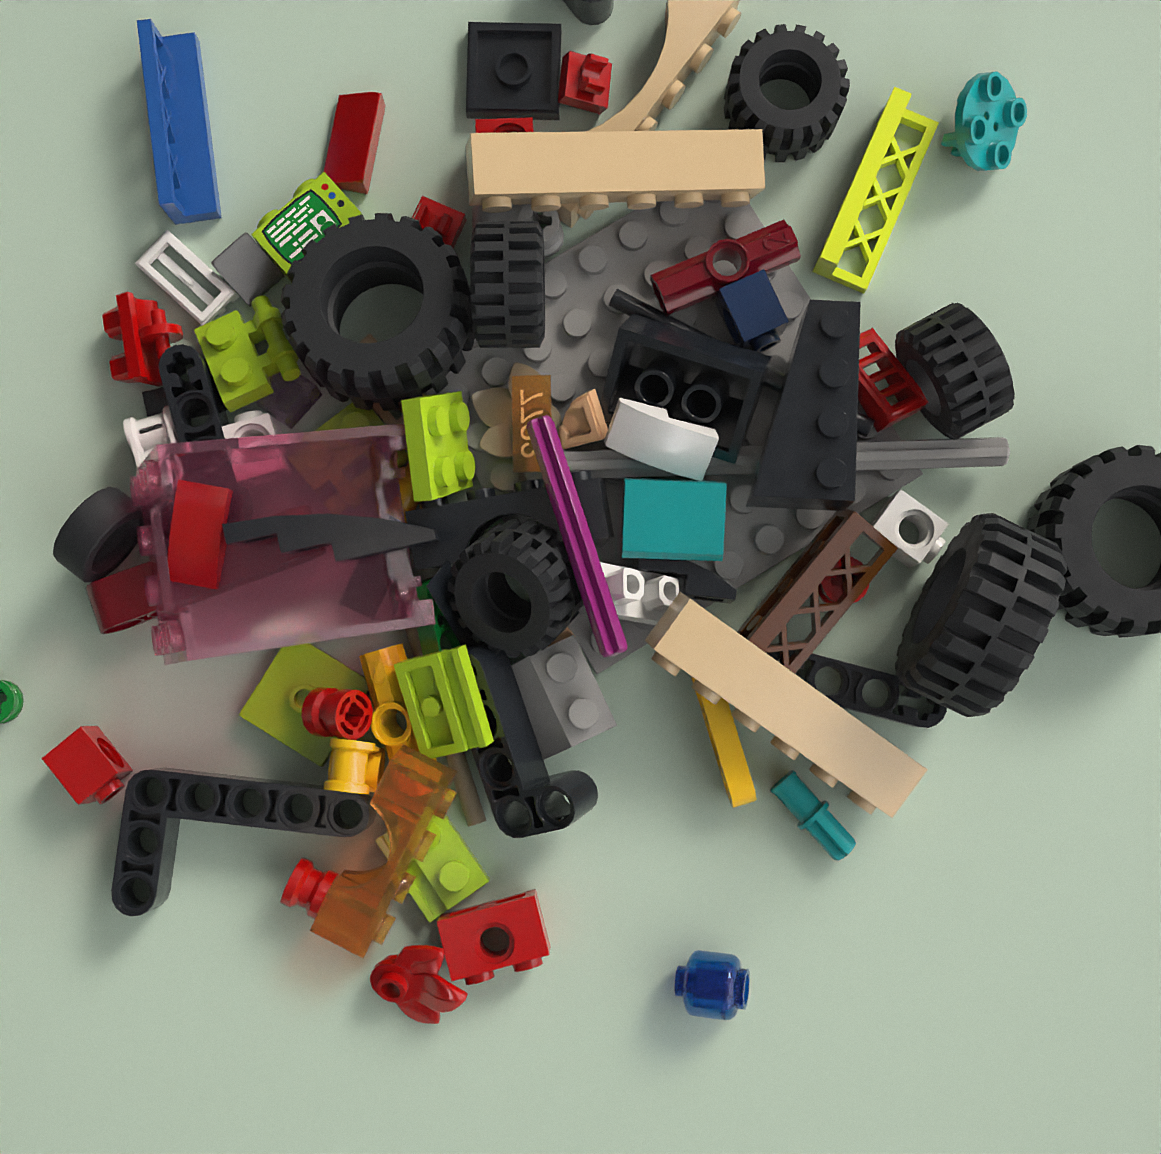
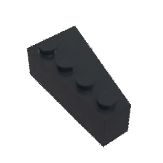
[746,299,861,511]

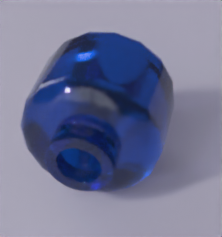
[674,950,750,1020]

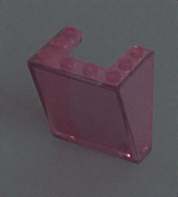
[130,424,436,665]

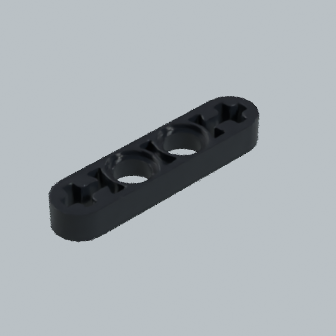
[767,649,947,728]

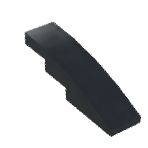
[222,514,441,563]

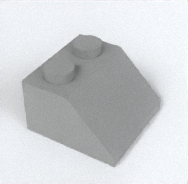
[511,635,617,760]

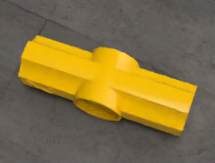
[359,643,444,798]

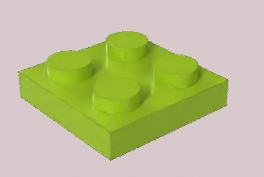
[401,391,475,502]

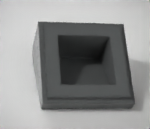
[211,232,285,307]

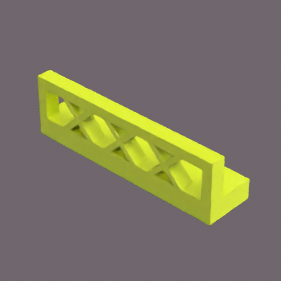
[812,86,939,294]

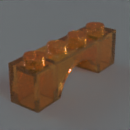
[310,744,457,958]

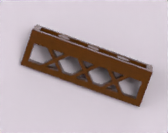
[737,509,898,674]

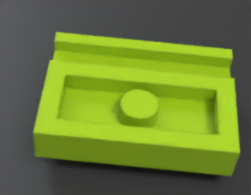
[394,645,494,761]
[375,798,490,923]

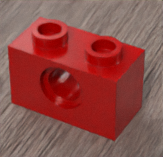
[436,889,551,985]

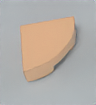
[558,389,608,449]

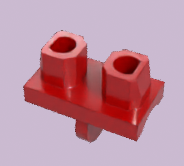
[102,291,183,387]

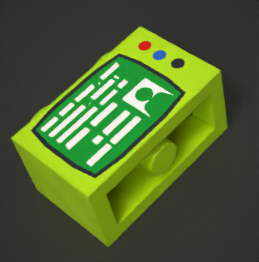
[251,172,362,282]

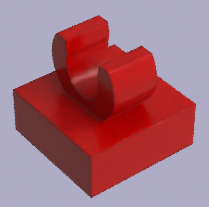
[558,51,612,114]
[412,196,467,249]

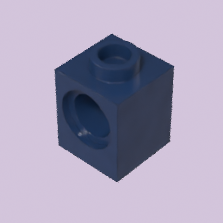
[715,269,789,353]

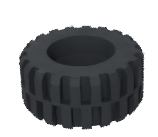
[280,213,475,411]
[1027,445,1161,638]
[895,513,1067,717]

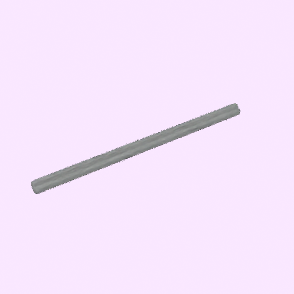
[524,437,1010,481]

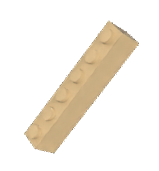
[465,129,765,213]
[645,592,928,818]

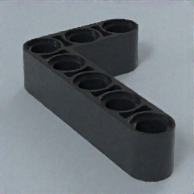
[111,768,377,916]

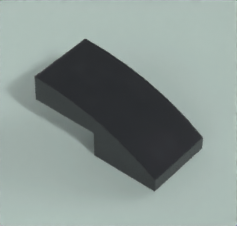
[637,558,737,604]

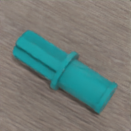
[770,770,856,861]

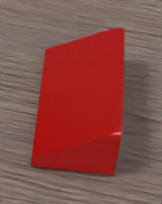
[324,92,386,194]

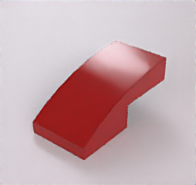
[167,479,233,590]

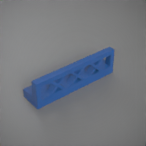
[137,19,222,225]

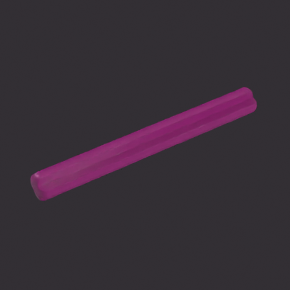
[526,415,628,657]

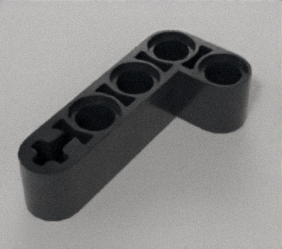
[151,344,254,541]
[467,641,598,838]

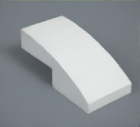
[604,398,719,481]

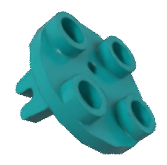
[941,71,1027,171]

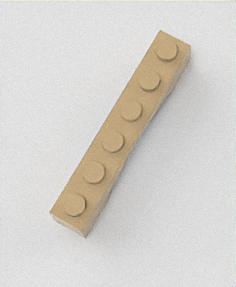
[556,0,741,228]

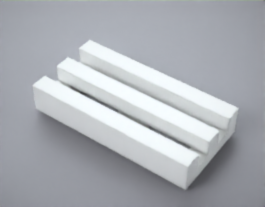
[135,230,240,325]

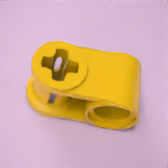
[323,738,385,795]

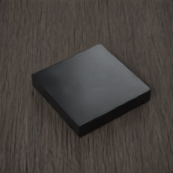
[466,22,562,120]

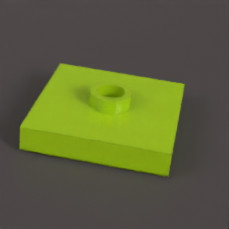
[239,632,369,767]

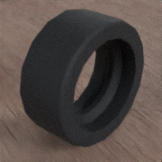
[53,487,148,582]

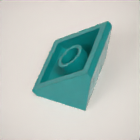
[622,478,727,561]

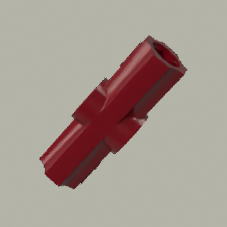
[650,219,801,316]

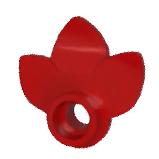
[370,945,468,1024]

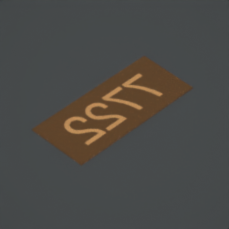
[512,375,552,472]

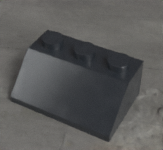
[600,314,772,464]

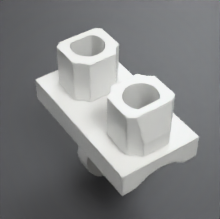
[600,562,679,625]

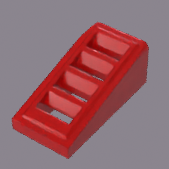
[858,328,929,433]

